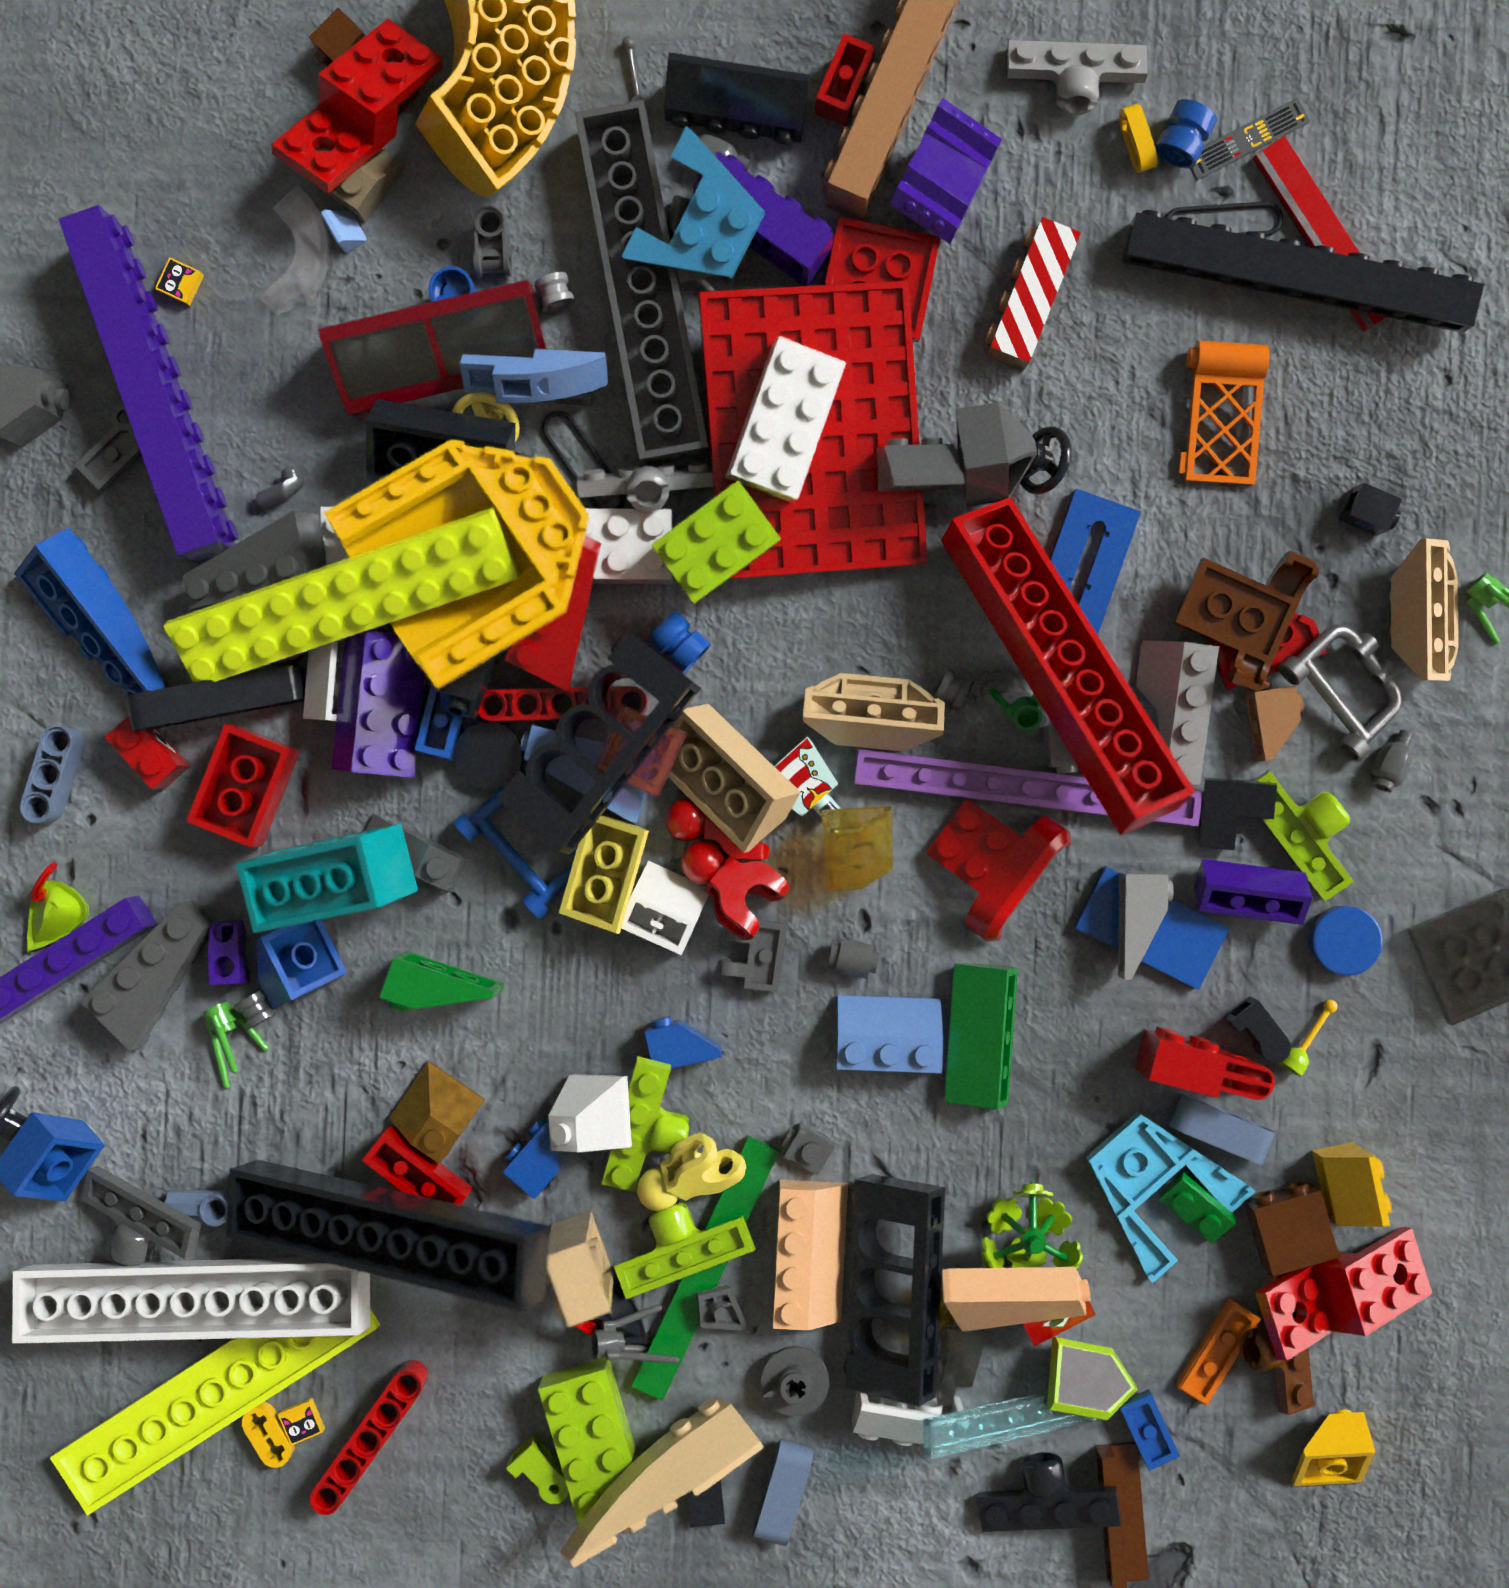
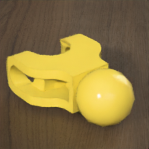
[637,1133,746,1212]

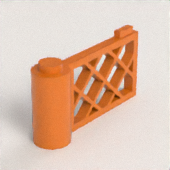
[1178,340,1270,485]

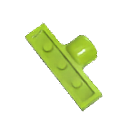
[1253,770,1354,902]
[601,1056,689,1192]
[614,1203,756,1299]

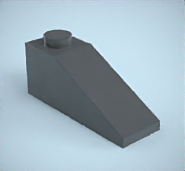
[366,814,468,891]

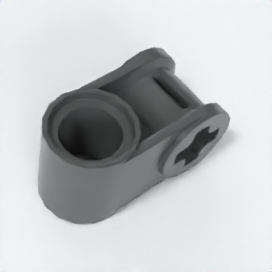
[473,205,512,278]

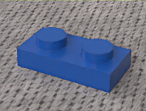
[1120,1389,1180,1471]

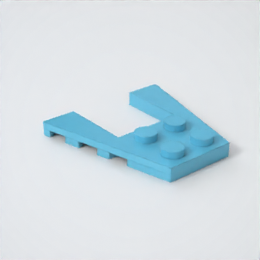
[1086,1111,1256,1283]

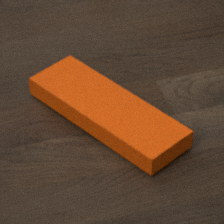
[1175,1298,1261,1406]

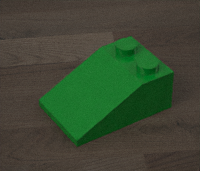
[380,951,504,1012]

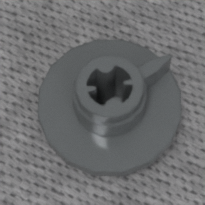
[761,1346,830,1417]

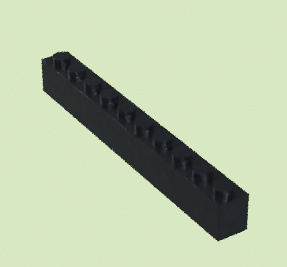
[1122,210,1485,333]

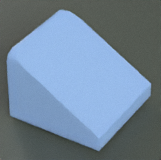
[321,210,367,253]

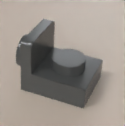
[780,1122,835,1176]

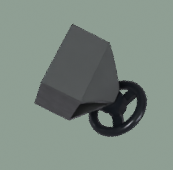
[956,402,1072,507]

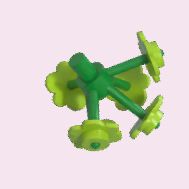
[980,1182,1083,1269]

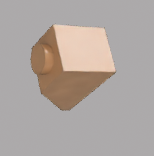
[1245,685,1304,762]

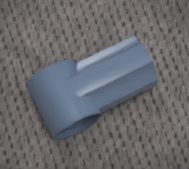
[164,1187,229,1226]

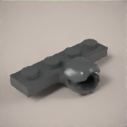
[81,1166,201,1266]

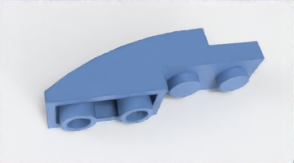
[460,349,608,403]

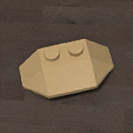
[1389,538,1459,681]
[803,673,945,751]

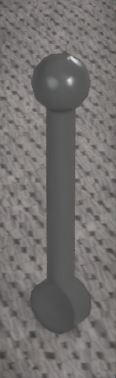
[622,36,645,103]

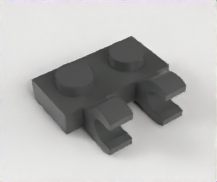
[720,919,788,993]

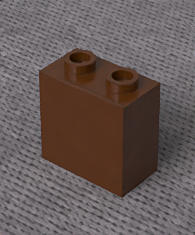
[1244,1181,1340,1277]

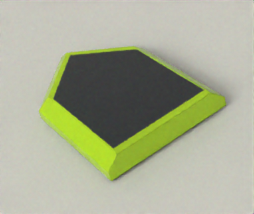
[1047,1337,1138,1420]

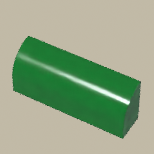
[944,963,1018,1110]

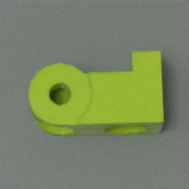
[506,1433,569,1505]

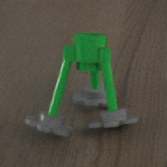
[970,670,1047,737]

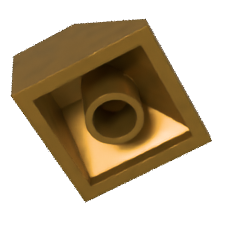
[389,1061,485,1164]

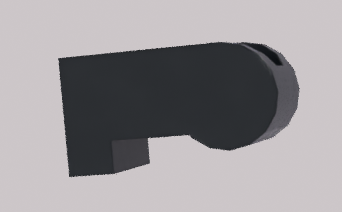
[1223,996,1291,1063]

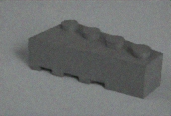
[183,510,327,610]
[81,901,213,1051]

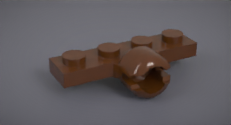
[1240,1273,1314,1415]

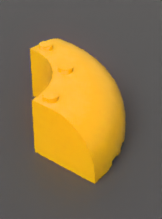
[415,0,576,197]

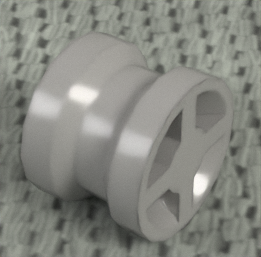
[534,272,575,312]

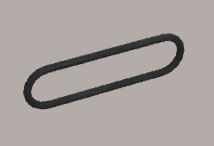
[1165,201,1283,236]
[542,411,625,509]

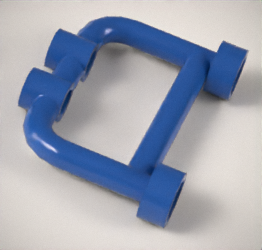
[453,788,578,919]

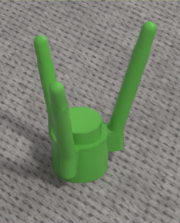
[1465,572,1509,644]
[202,1001,269,1089]

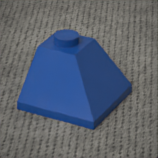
[257,919,347,1009]

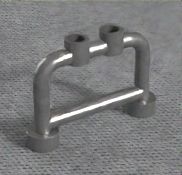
[1278,624,1402,763]

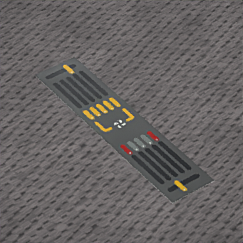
[1192,98,1310,180]

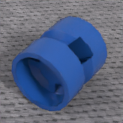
[1155,99,1217,169]
[428,266,480,325]
[645,610,711,674]

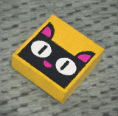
[155,257,204,306]
[277,1397,325,1446]

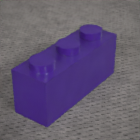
[1194,859,1313,925]

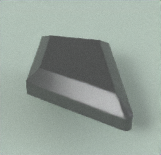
[696,1285,749,1331]

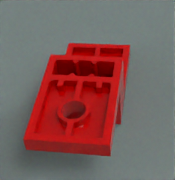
[271,19,443,194]
[1255,1227,1432,1361]

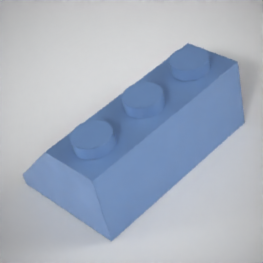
[835,995,943,1073]

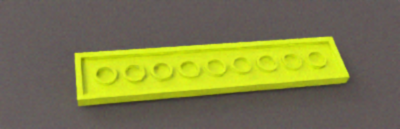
[163,508,521,683]
[50,1309,380,1516]

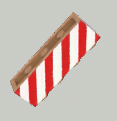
[984,217,1081,370]

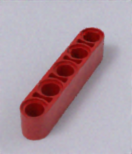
[478,686,649,722]
[310,1360,428,1515]

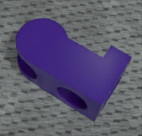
[208,920,250,985]

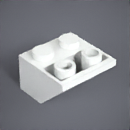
[621,861,708,955]

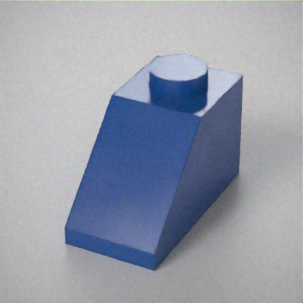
[645,1016,723,1069]

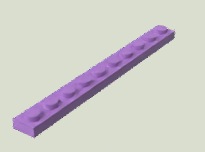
[854,749,1203,826]

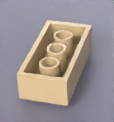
[546,1210,614,1327]

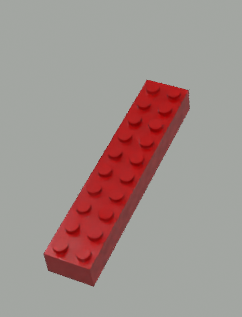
[941,497,1196,836]

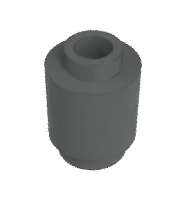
[827,939,879,979]

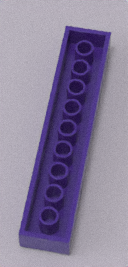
[58,205,239,564]

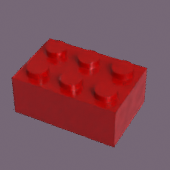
[186,724,301,848]

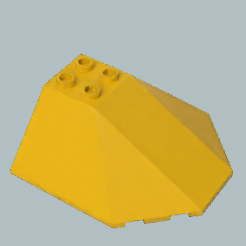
[324,440,589,689]

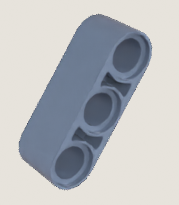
[20,725,85,823]
[1169,1094,1276,1165]
[752,1439,814,1546]

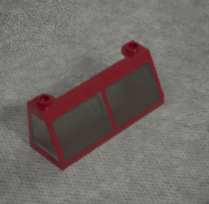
[318,280,549,421]

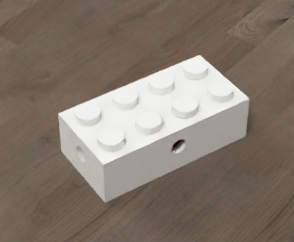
[725,336,846,502]

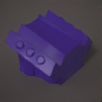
[890,98,1002,244]

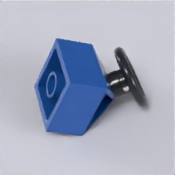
[0,1086,105,1201]

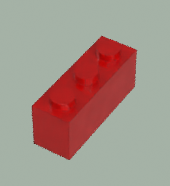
[362,1125,473,1205]

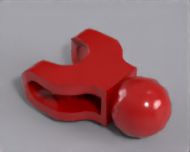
[665,798,770,859]
[681,841,789,940]

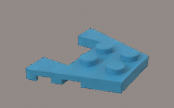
[622,127,766,278]

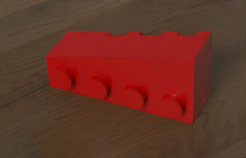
[505,535,601,691]

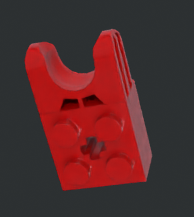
[1134,1026,1275,1100]

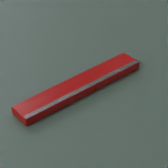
[1253,136,1387,332]

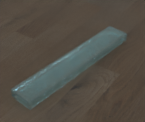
[923,1392,1101,1459]

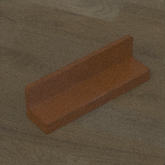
[1095,1442,1149,1588]

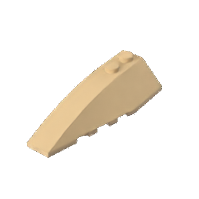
[560,1397,764,1568]

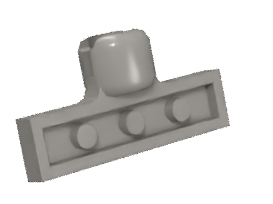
[1007,40,1148,116]
[577,461,713,513]

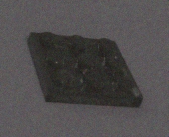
[1407,889,1509,1026]

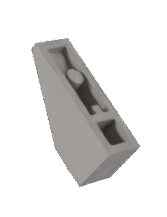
[1118,873,1174,980]

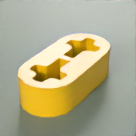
[1119,103,1157,173]
[242,1402,295,1468]

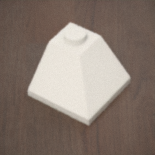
[548,1074,632,1152]

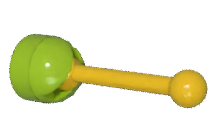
[1278,999,1338,1077]

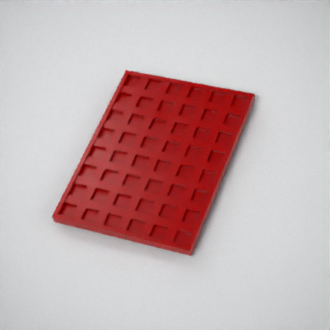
[698,281,928,579]

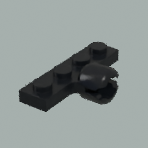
[977,1452,1122,1532]

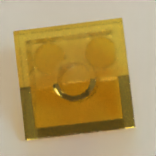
[821,806,893,891]

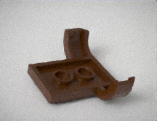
[1172,551,1319,692]

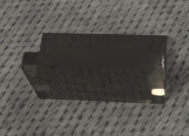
[936,1326,986,1406]

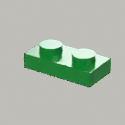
[1159,1172,1236,1244]

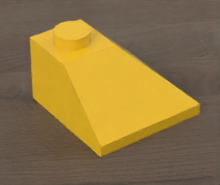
[1292,1410,1376,1487]

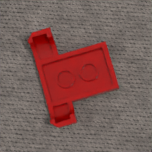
[926,798,1072,942]

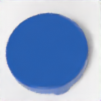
[1308,905,1383,976]

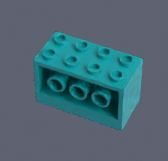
[236,823,418,933]

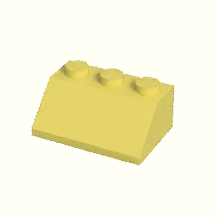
[559,815,649,934]

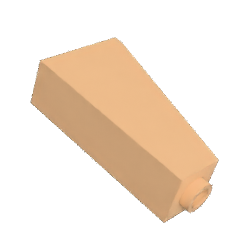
[942,1267,1091,1332]

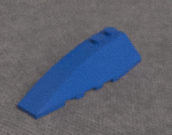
[14,528,165,697]

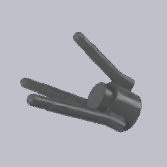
[591,1304,679,1364]

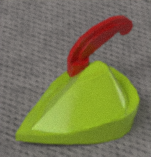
[27,862,89,952]

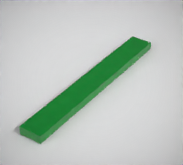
[631,1135,780,1401]

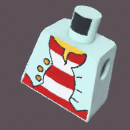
[774,737,841,822]

